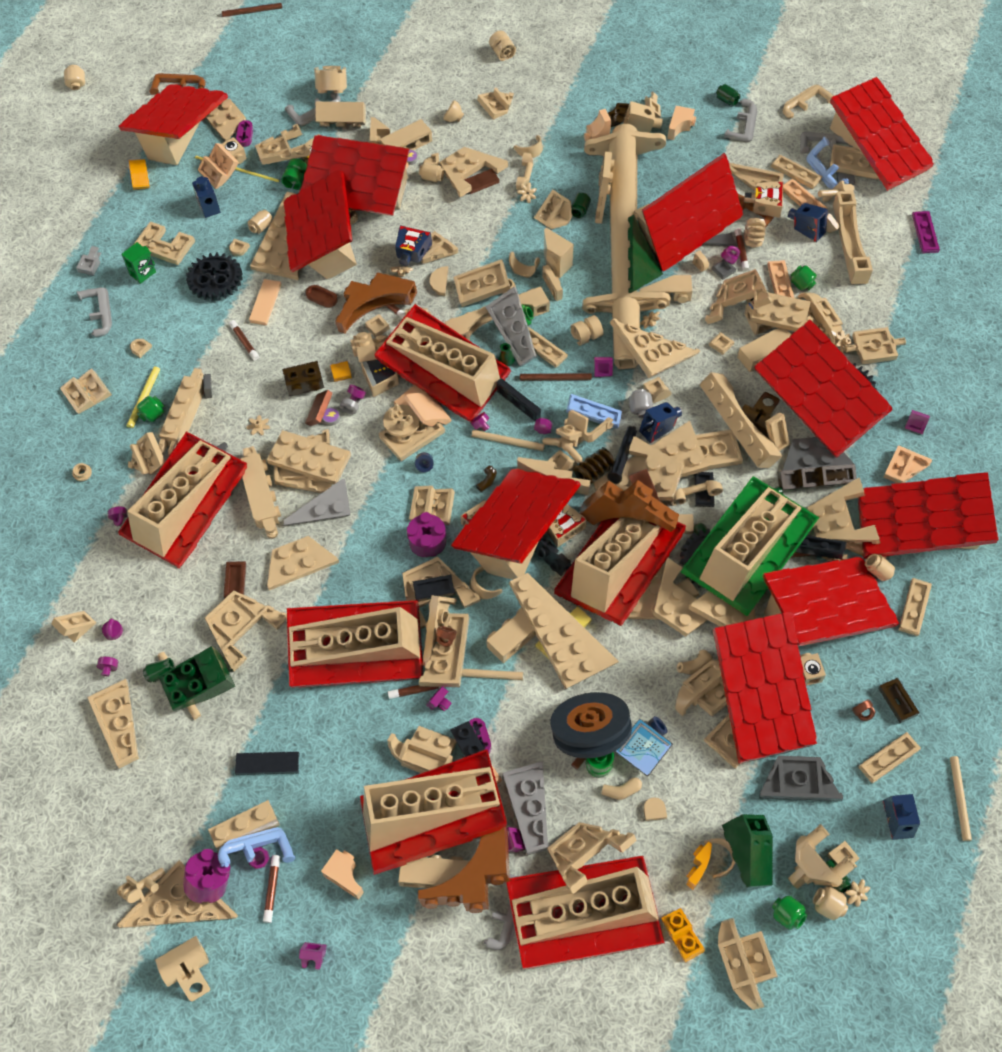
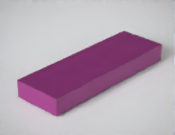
[912,211,940,254]

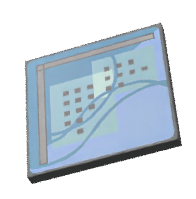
[614,718,673,777]

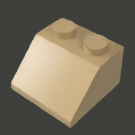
[544,228,574,278]

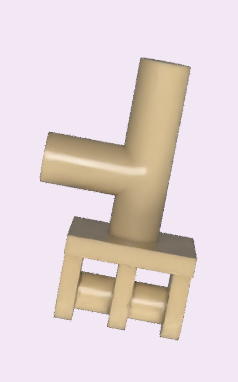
[818,181,854,202]
[117,868,166,903]

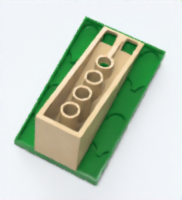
[681,476,819,617]

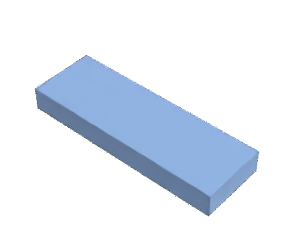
[566,394,622,429]

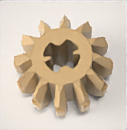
[744,218,766,247]

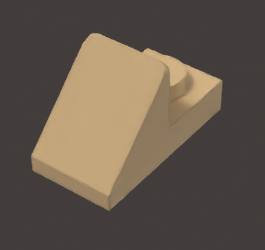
[370,117,390,144]
[51,611,97,643]

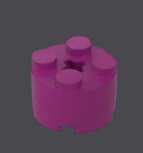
[407,512,447,557]
[183,849,230,904]

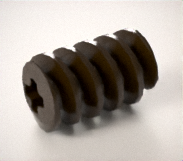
[573,447,615,484]

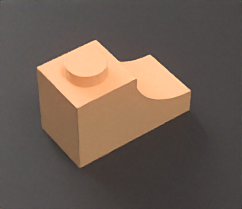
[667,106,696,140]
[584,109,611,141]
[321,849,364,900]

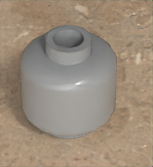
[628,389,653,418]

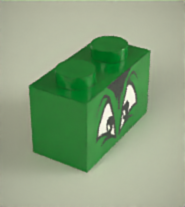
[121,242,156,284]

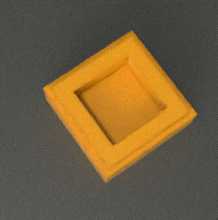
[330,361,352,382]

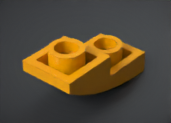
[129,159,150,190]
[686,841,712,890]
[662,908,705,963]

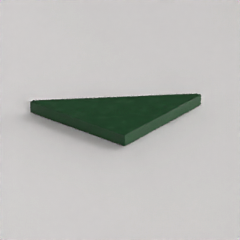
[628,214,663,293]

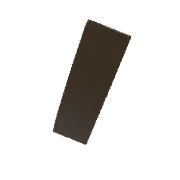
[777,464,857,490]

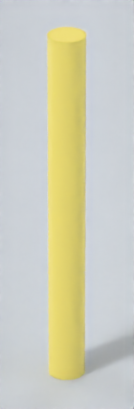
[126,366,160,428]

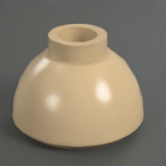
[443,100,464,122]

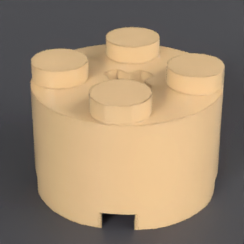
[314,66,347,93]

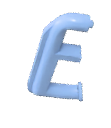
[806,137,849,189]
[218,827,295,868]

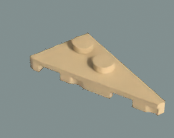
[729,163,784,191]
[422,595,457,666]

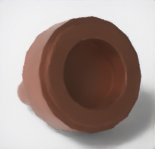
[436,626,457,647]
[852,699,875,721]

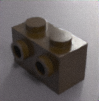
[282,361,324,396]

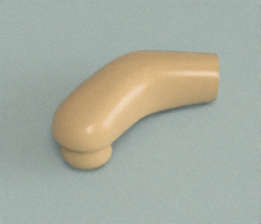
[677,650,712,675]
[601,777,642,800]

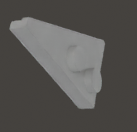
[283,479,351,525]

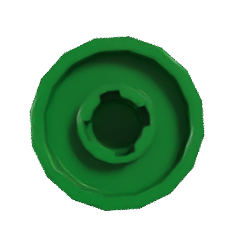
[281,158,307,190]
[585,752,614,778]

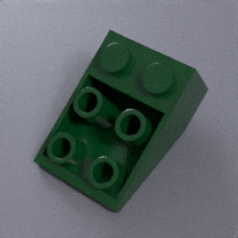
[158,646,235,711]
[722,814,773,888]

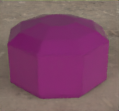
[534,418,553,435]
[249,846,270,869]

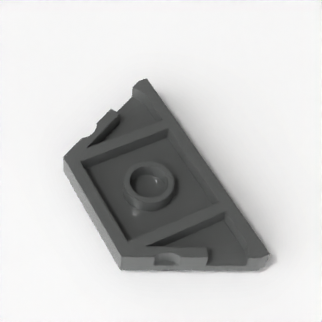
[783,437,854,471]
[759,756,843,801]

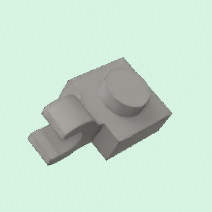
[76,246,101,276]

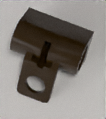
[742,392,780,439]

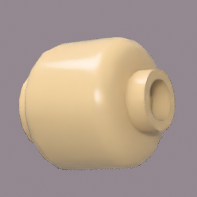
[64,65,85,90]
[813,886,848,920]

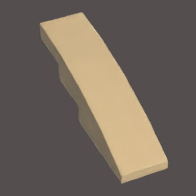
[517,457,590,495]

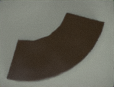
[608,103,629,127]

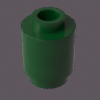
[716,84,741,106]
[571,193,591,218]

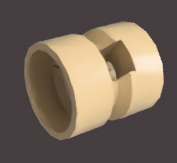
[489,31,516,61]
[571,315,603,346]

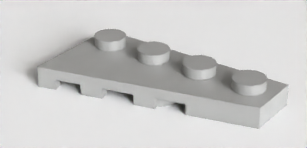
[485,287,537,366]
[502,761,548,855]

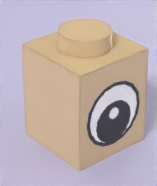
[221,137,247,164]
[800,653,826,686]

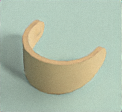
[514,135,543,158]
[509,252,540,278]
[469,566,503,599]
[704,838,735,879]

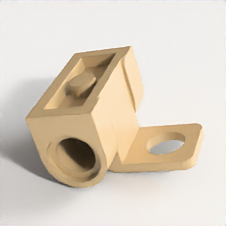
[155,936,210,1002]

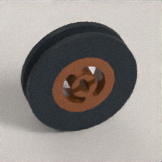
[550,692,632,758]

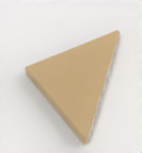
[610,318,700,378]
[117,860,238,928]

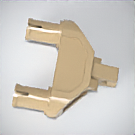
[788,823,857,889]

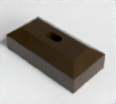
[878,677,920,723]

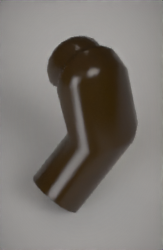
[476,465,497,493]

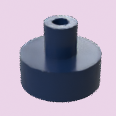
[415,452,434,472]
[647,716,668,736]

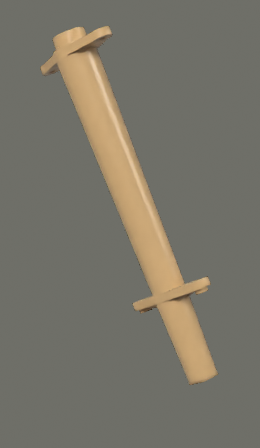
[582,124,670,369]

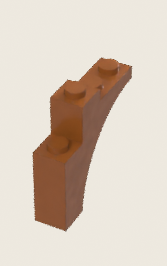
[335,272,417,334]
[579,480,679,532]
[418,827,510,913]

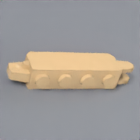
[158,368,204,456]
[240,446,281,539]

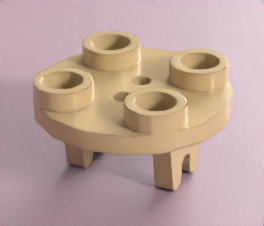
[383,403,420,439]

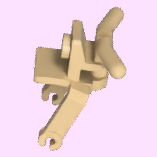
[542,410,614,463]

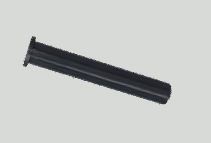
[607,426,637,484]

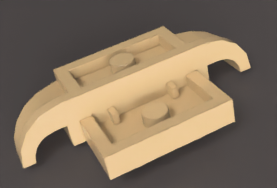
[797,292,843,347]
[675,659,727,716]
[387,726,457,773]
[718,918,778,1010]

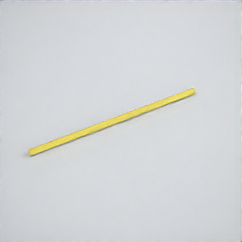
[195,156,279,182]

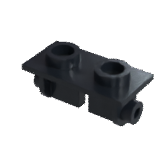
[534,539,572,576]
[450,721,485,757]

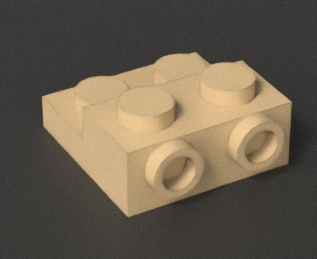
[350,332,389,362]

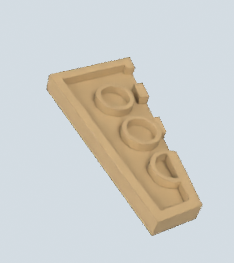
[419,613,469,687]
[87,679,139,769]

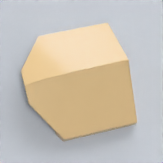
[534,189,572,229]

